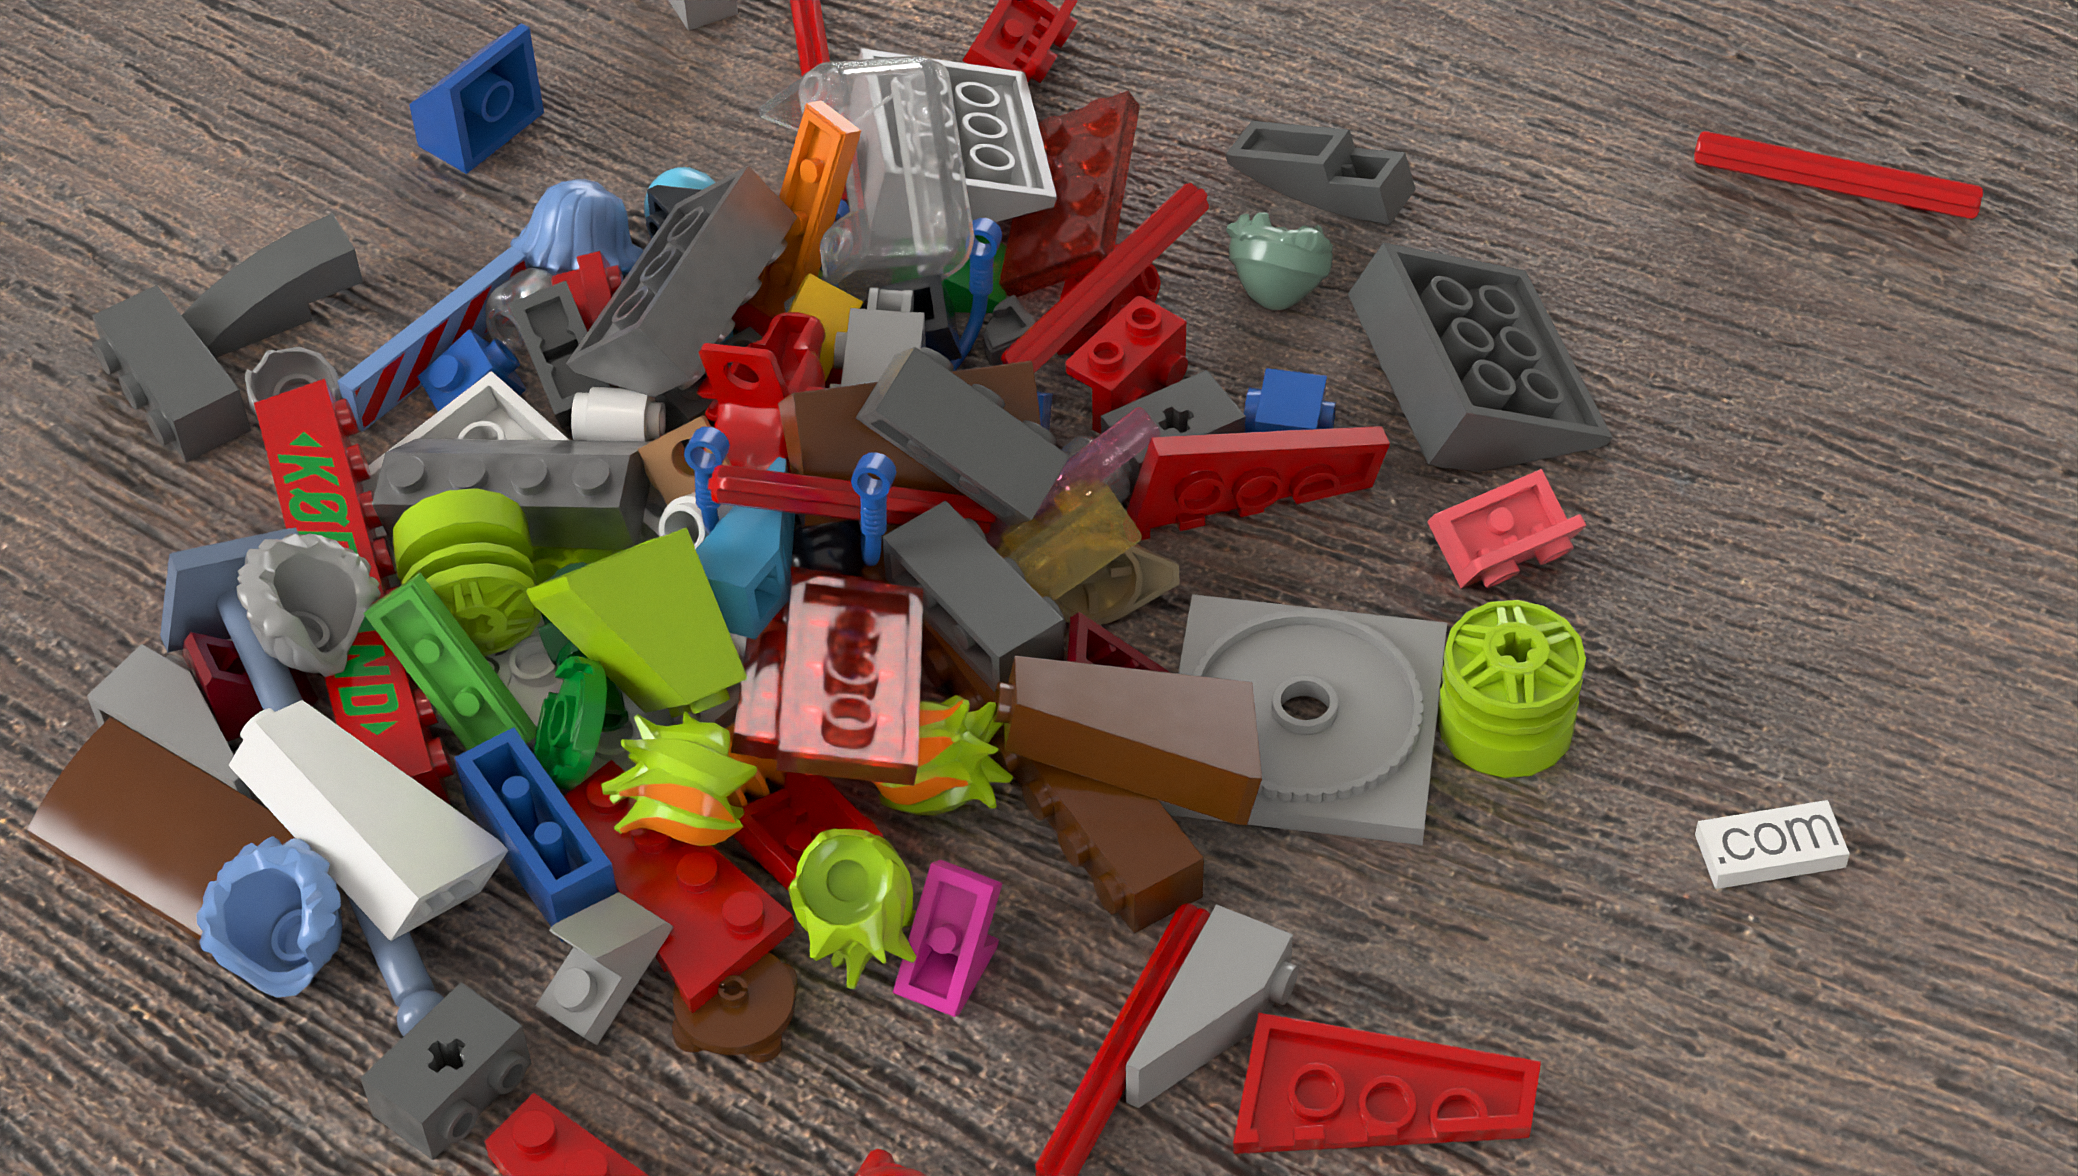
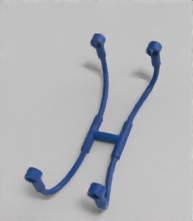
[684,199,1003,566]

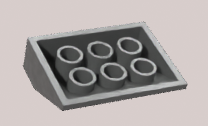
[1348,242,1613,472]

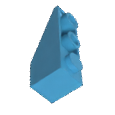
[696,457,795,639]

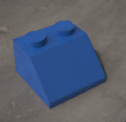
[409,23,544,174]

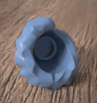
[510,179,643,277]
[196,836,342,998]

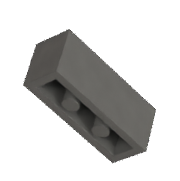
[92,285,251,463]
[856,347,1070,526]
[882,501,1066,692]

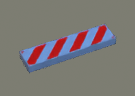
[337,247,533,432]

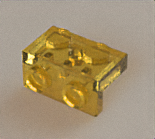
[996,478,1142,601]

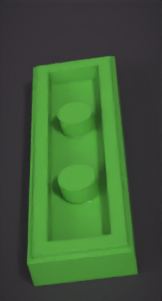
[363,573,537,751]

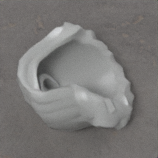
[237,533,381,677]

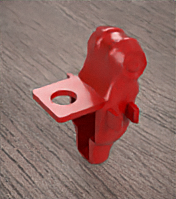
[697,312,826,473]

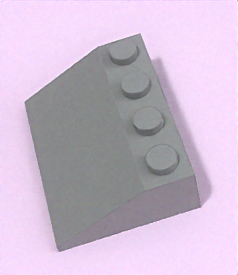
[847,48,1057,240]

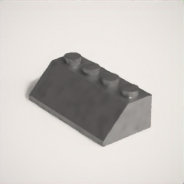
[566,165,797,398]
[372,439,651,551]

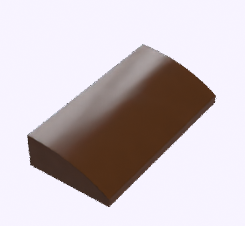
[778,361,1041,528]
[27,717,295,941]

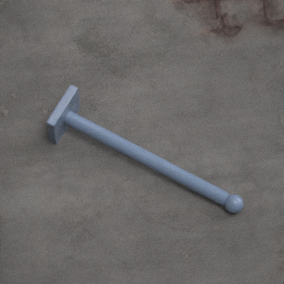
[160,528,445,1037]

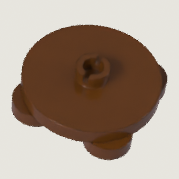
[672,952,798,1063]

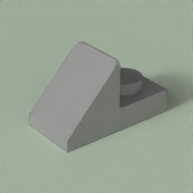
[535,892,673,1045]

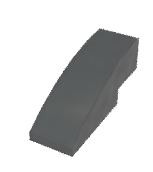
[1225,121,1416,225]
[181,213,363,358]

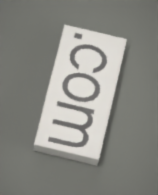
[1695,800,1849,889]

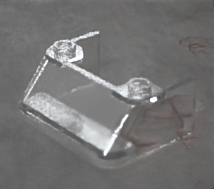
[759,55,974,313]

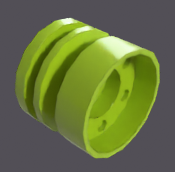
[393,488,541,657]
[1437,600,1586,778]

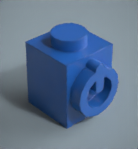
[1244,368,1336,433]

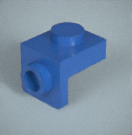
[417,329,527,412]

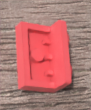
[1427,469,1587,589]

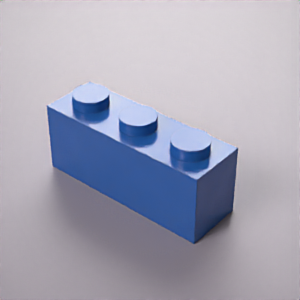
[454,727,618,942]

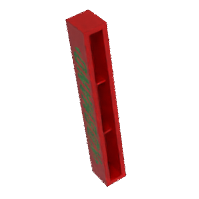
[254,378,454,804]

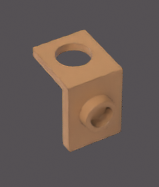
[637,415,732,505]

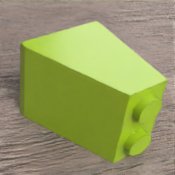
[526,527,748,718]

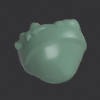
[1226,212,1333,310]

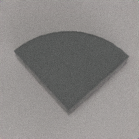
[984,295,1036,366]

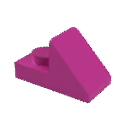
[892,859,1003,1017]

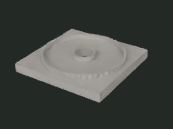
[1158,594,1447,845]

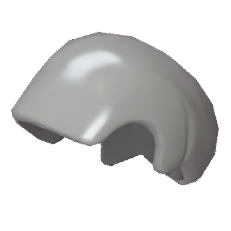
[245,347,341,417]

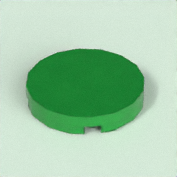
[534,656,607,790]

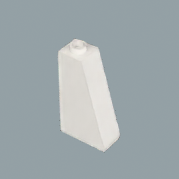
[229,700,508,941]

